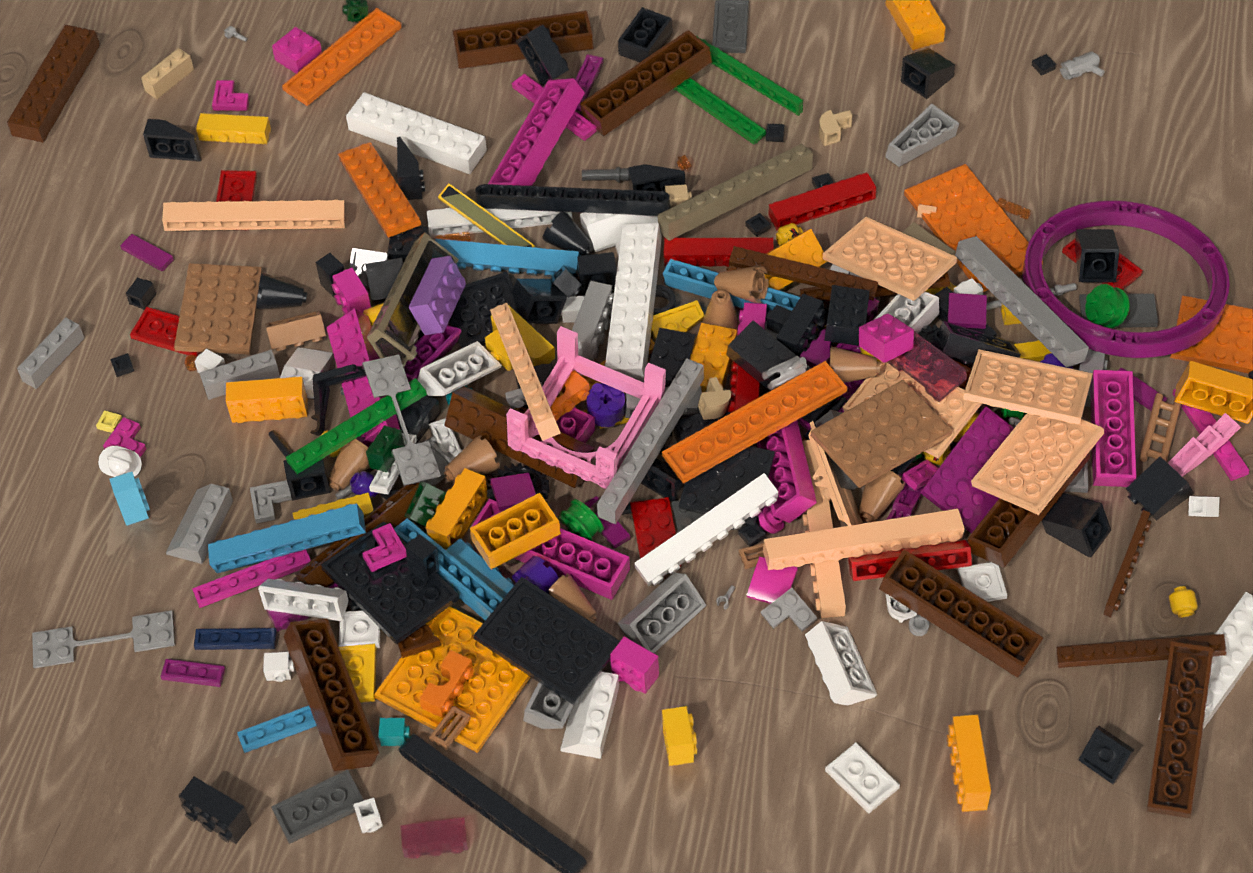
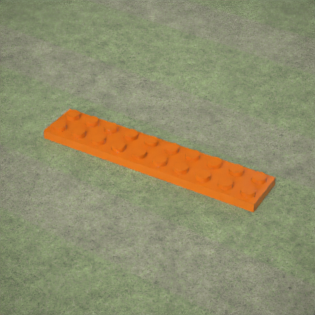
[662,361,847,484]

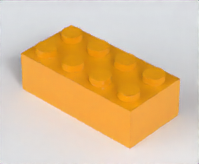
[886,0,945,51]
[764,229,828,290]
[690,323,738,393]
[1174,361,1253,424]
[226,377,308,423]
[426,468,488,550]
[470,493,561,570]
[947,715,991,812]

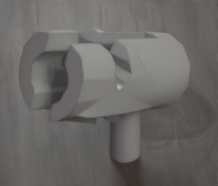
[1060,51,1105,80]
[762,356,807,390]

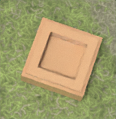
[917,204,937,218]

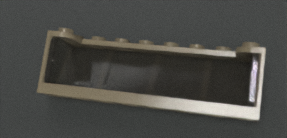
[367,233,459,367]

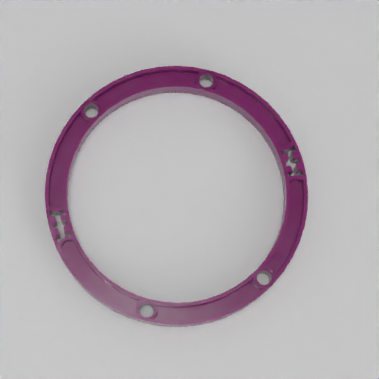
[1023,201,1230,358]

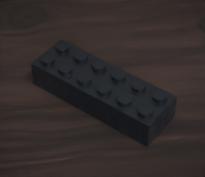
[726,320,839,424]

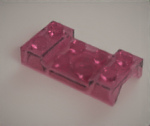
[887,331,967,402]

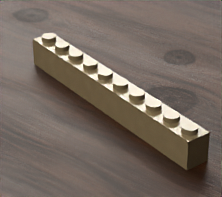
[658,144,813,241]

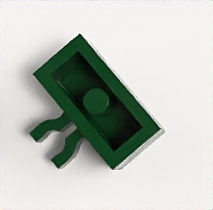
[366,426,405,472]
[404,481,446,527]

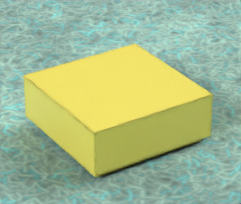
[96,410,123,433]

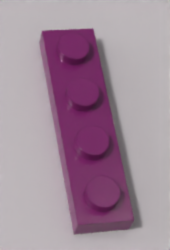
[575,54,603,111]

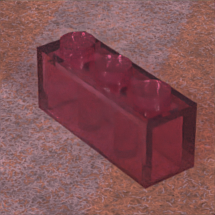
[401,818,468,859]

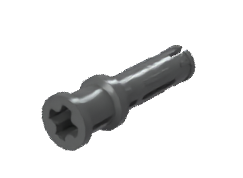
[582,166,633,183]

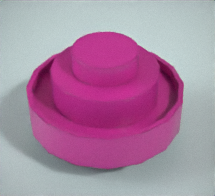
[758,506,784,534]

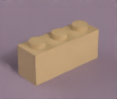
[141,48,194,99]

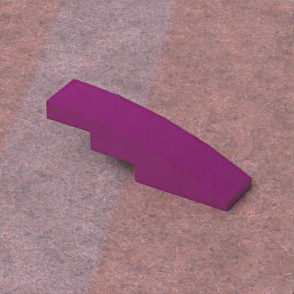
[886,483,924,520]

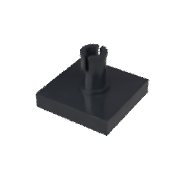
[1078,725,1135,784]

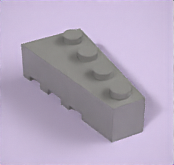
[885,104,959,167]

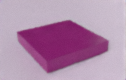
[948,293,987,329]
[490,473,536,511]

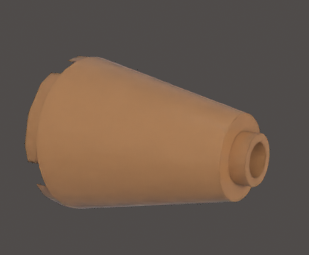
[714,266,768,303]
[702,290,740,330]
[830,347,880,383]
[444,435,500,483]
[328,439,370,491]
[859,471,905,523]
[548,573,597,624]

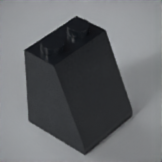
[901,48,955,99]
[1075,229,1119,282]
[512,278,567,324]
[1126,456,1194,521]
[1042,493,1111,558]

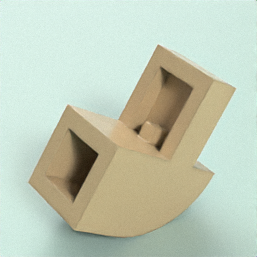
[819,110,852,146]
[698,377,731,420]

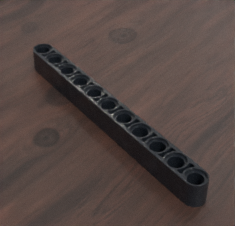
[475,184,671,216]
[398,734,587,873]

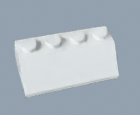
[580,213,658,252]
[418,341,502,396]
[259,579,349,622]
[805,621,877,706]
[560,672,619,759]

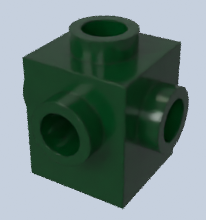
[342,0,368,22]

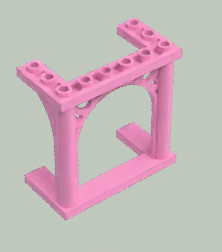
[507,326,666,489]

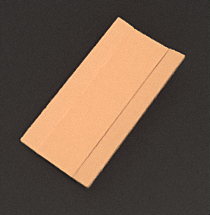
[808,421,863,526]

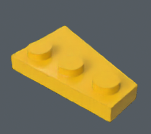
[651,300,704,341]
[339,644,377,703]

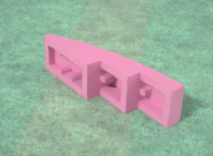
[1168,413,1241,477]

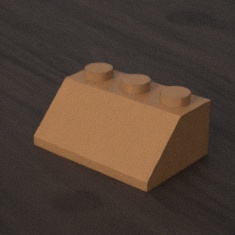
[265,311,326,351]

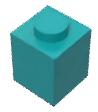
[378,718,410,746]

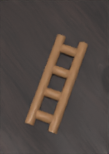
[1139,393,1181,462]

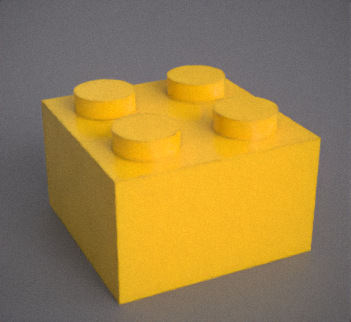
[662,706,697,766]

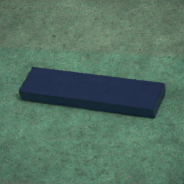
[194,628,277,650]

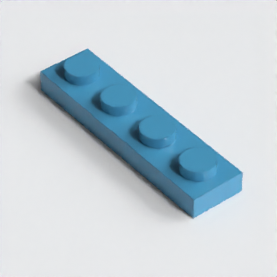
[237,706,317,753]

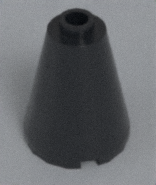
[542,211,594,256]
[256,273,307,310]

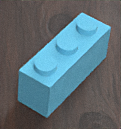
[110,472,150,526]

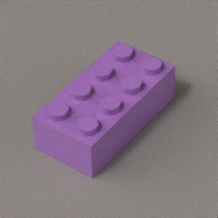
[409,256,466,335]

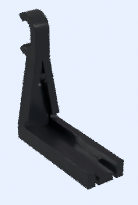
[310,364,366,436]

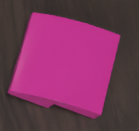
[747,557,798,604]

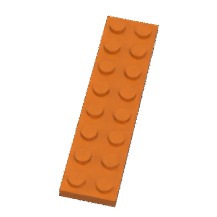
[282,8,402,106]
[338,142,421,238]

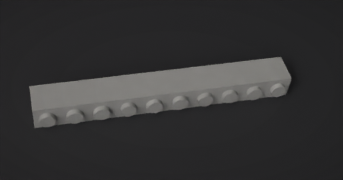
[955,236,1089,368]
[597,358,704,524]

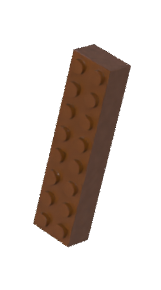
[453,10,593,69]
[7,24,100,143]
[580,30,712,136]
[444,386,594,488]
[967,452,1090,568]
[879,549,1043,678]
[283,619,379,771]
[1147,641,1214,819]

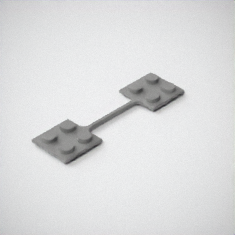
[362,355,441,486]
[32,610,175,668]

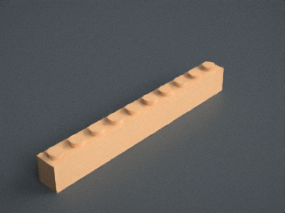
[162,200,345,231]
[490,303,560,441]
[802,440,846,618]
[763,509,964,570]

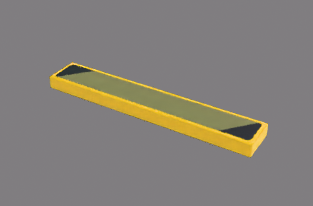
[438,183,535,248]

